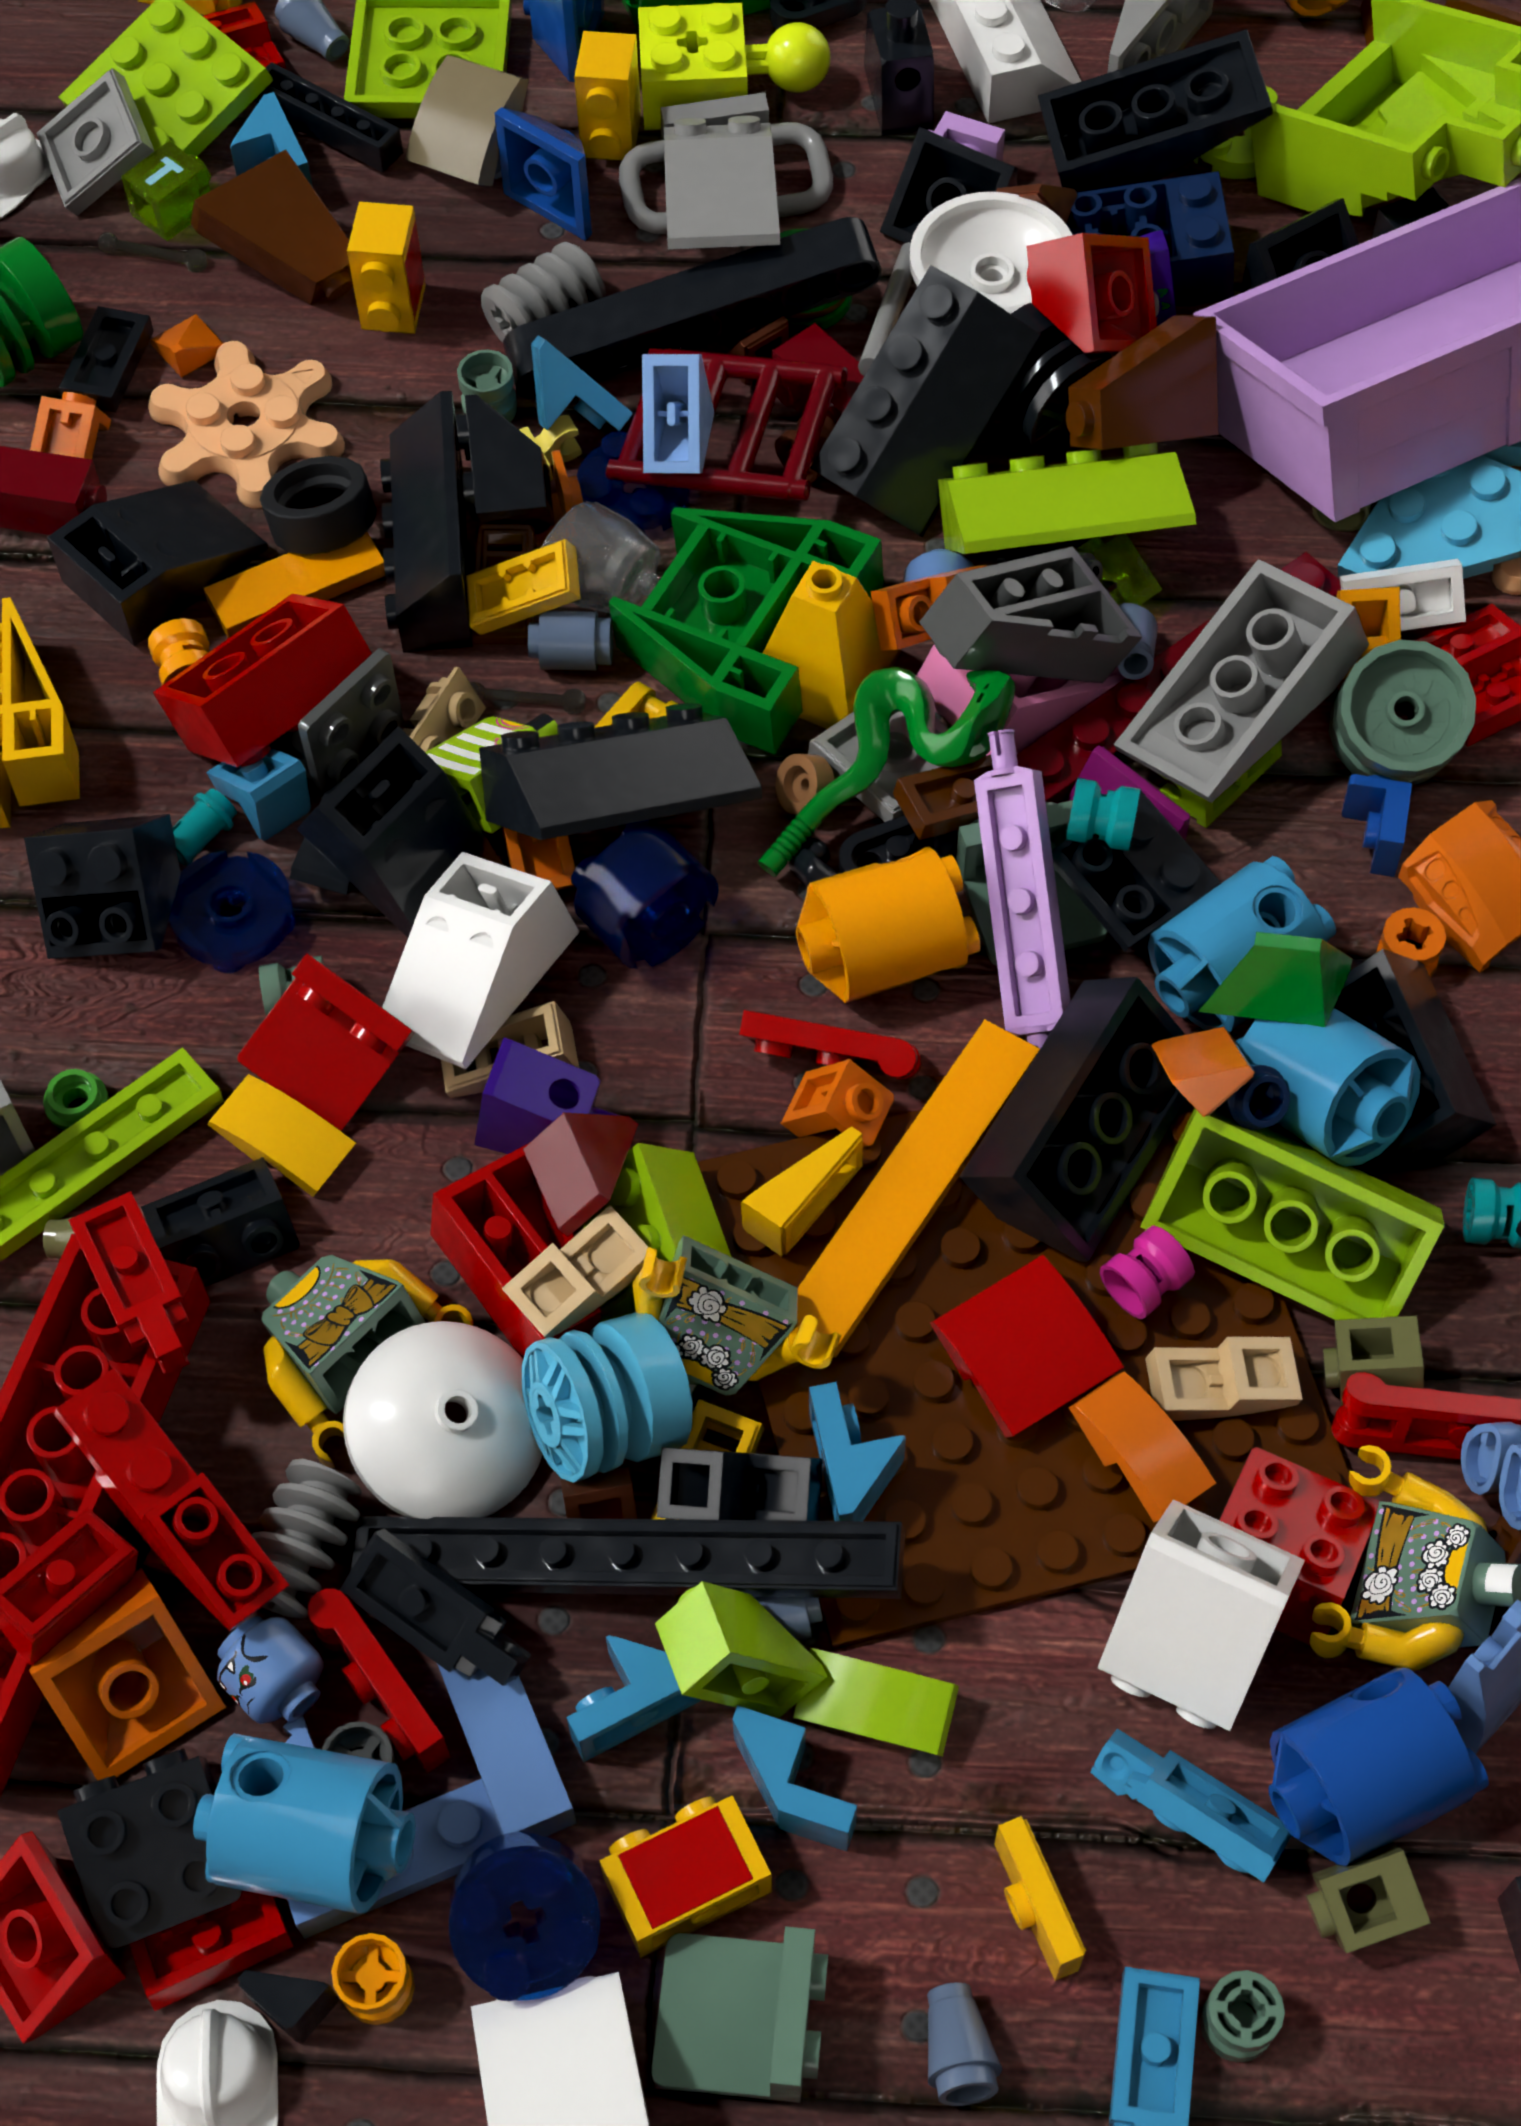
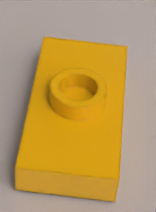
[466,539,581,635]
[994,1816,1086,1981]

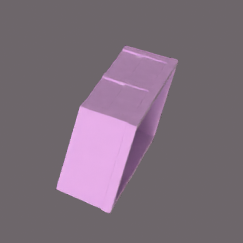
[1193,177,1521,522]

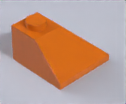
[29,1568,226,1781]

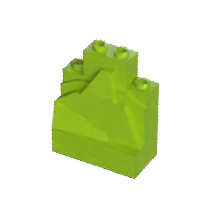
[1251,0,1521,216]

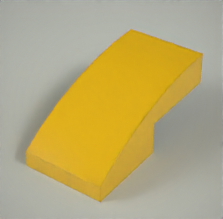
[207,1074,356,1197]

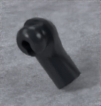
[788,837,839,887]

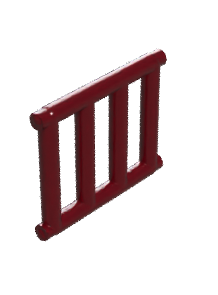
[605,348,848,501]

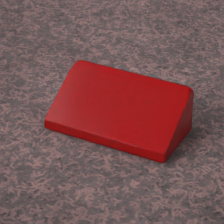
[0,1507,138,1665]

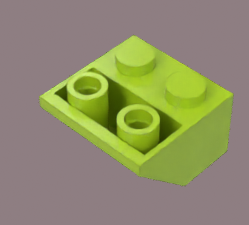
[573,1143,731,1323]

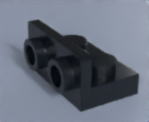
[141,1157,300,1287]

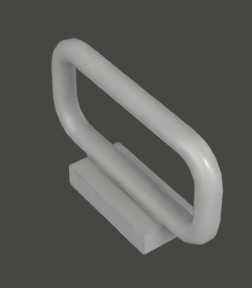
[619,92,833,234]

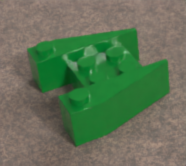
[609,507,884,754]

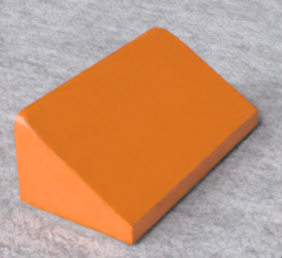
[1151,1027,1255,1117]

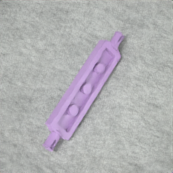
[974,729,1071,1049]

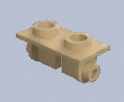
[403,667,486,752]

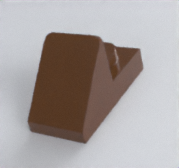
[893,755,993,847]

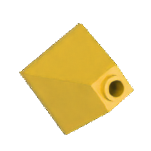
[763,561,901,729]

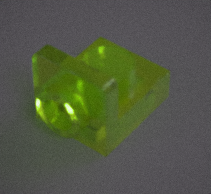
[1076,534,1162,606]

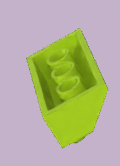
[938,443,1196,554]
[1140,1107,1445,1320]

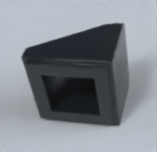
[238,1970,339,2043]

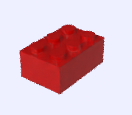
[153,593,372,767]

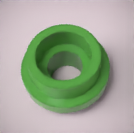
[43,1069,109,1130]

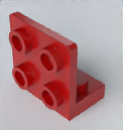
[237,953,415,1131]
[1219,1447,1379,1645]

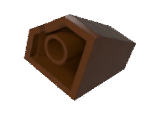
[191,149,353,305]
[1066,315,1219,450]

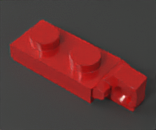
[68,1191,190,1375]

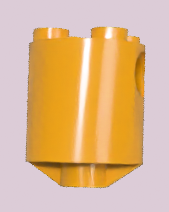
[796,847,981,1003]

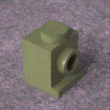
[1323,1315,1424,1406]
[1306,1843,1431,1954]

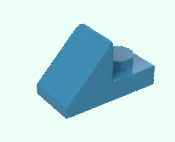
[230,92,313,187]
[531,335,633,431]
[206,747,311,841]
[809,1382,906,1521]
[566,1635,702,1762]

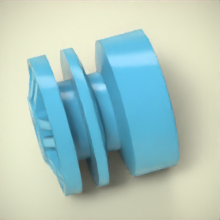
[521,1312,693,1483]

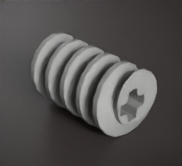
[481,242,606,343]
[252,1458,362,1620]

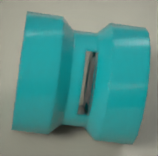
[1066,778,1141,851]
[1463,1177,1521,1248]

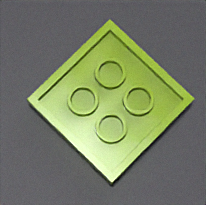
[58,0,273,191]
[344,0,512,118]

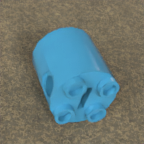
[1147,856,1336,1032]
[1235,1008,1421,1167]
[193,1733,416,1913]

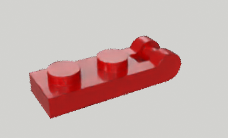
[739,1010,922,1080]
[1331,1372,1521,1459]
[308,1588,451,1774]

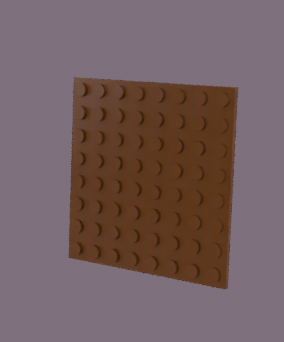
[698,1100,1353,1650]

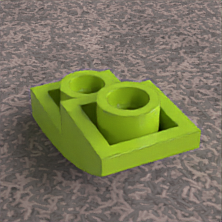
[793,1648,959,1757]

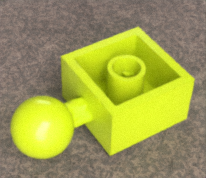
[638,3,831,130]

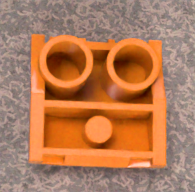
[1398,800,1521,973]

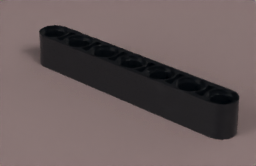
[503,217,882,399]

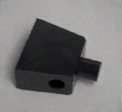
[864,0,934,136]

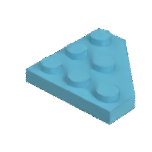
[1338,455,1521,579]

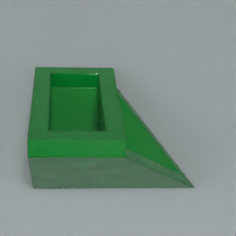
[1198,932,1352,1027]

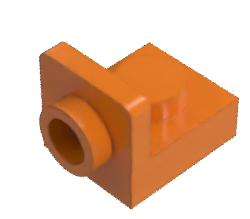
[30,392,111,459]
[501,827,579,890]
[780,1059,894,1147]

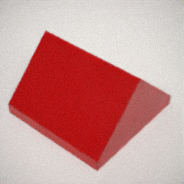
[0,1831,126,2044]

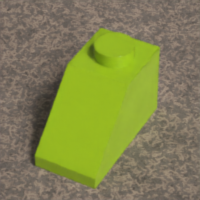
[655,1581,827,1718]

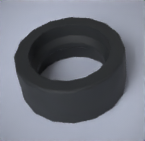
[260,456,377,555]

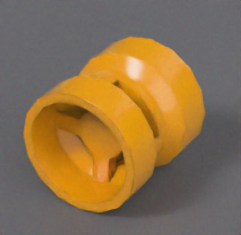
[148,618,210,686]
[331,1933,415,2025]

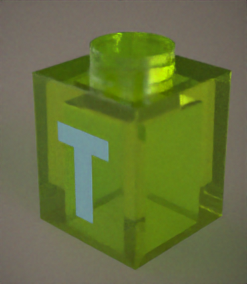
[121,141,211,241]

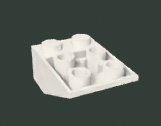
[382,852,579,1069]

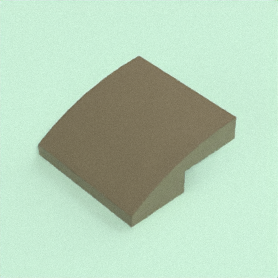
[405,55,529,186]

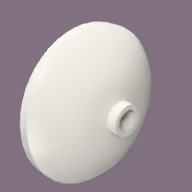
[909,192,1072,314]
[343,1321,543,1519]

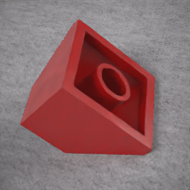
[1027,233,1157,354]

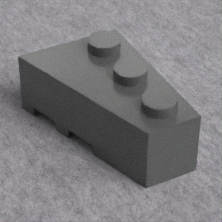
[919,546,1142,683]

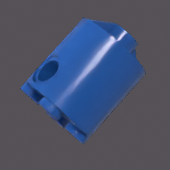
[1268,1668,1489,1867]

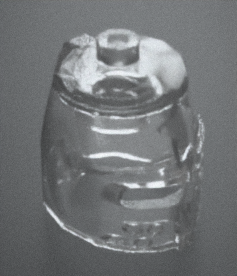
[541,501,662,614]

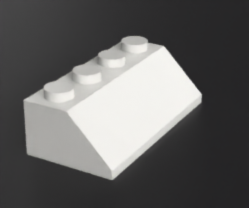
[929,0,1081,124]

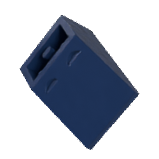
[1066,171,1234,306]

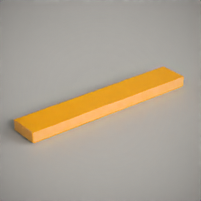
[795,1019,1040,1358]

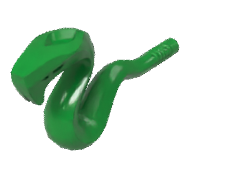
[758,667,1015,877]

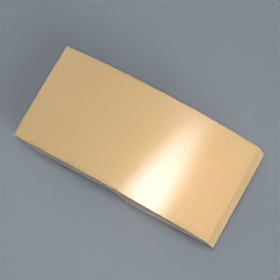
[502,1205,658,1338]
[1145,1337,1303,1421]

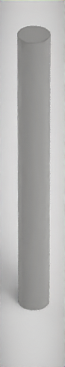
[858,242,913,376]

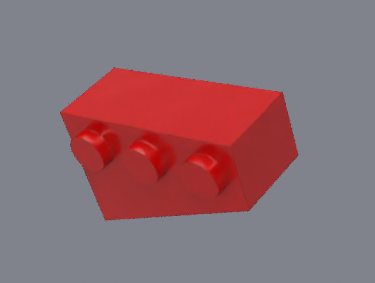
[430,1143,601,1359]

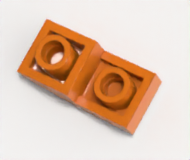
[871,565,987,651]
[1068,1371,1216,1522]

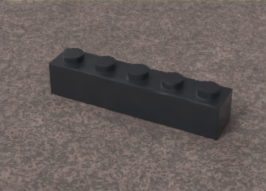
[254,62,403,173]

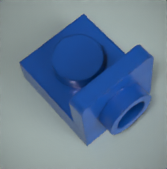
[1341,774,1412,877]

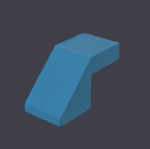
[732,1705,857,1852]

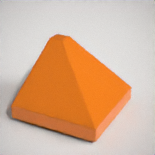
[150,314,223,378]

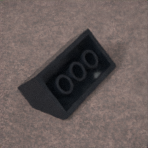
[810,265,1043,537]
[380,391,473,652]
[479,703,762,840]
[959,977,1187,1262]

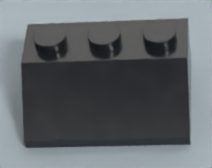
[1334,949,1497,1176]

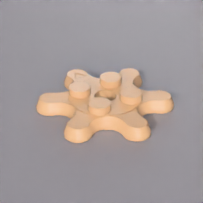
[148,341,345,509]

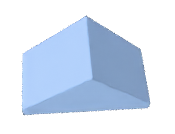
[642,354,714,474]

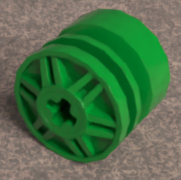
[0,237,83,387]

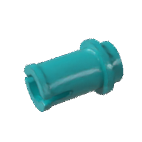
[172,788,237,866]

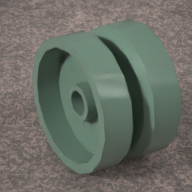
[1328,640,1476,786]

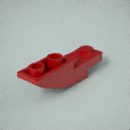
[54,1368,289,1631]

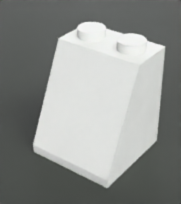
[1097,1499,1305,1731]
[471,1972,650,2126]

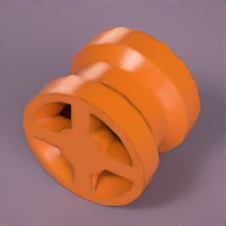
[1376,907,1446,977]

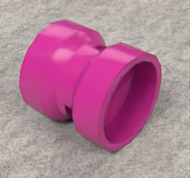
[1100,1225,1195,1319]

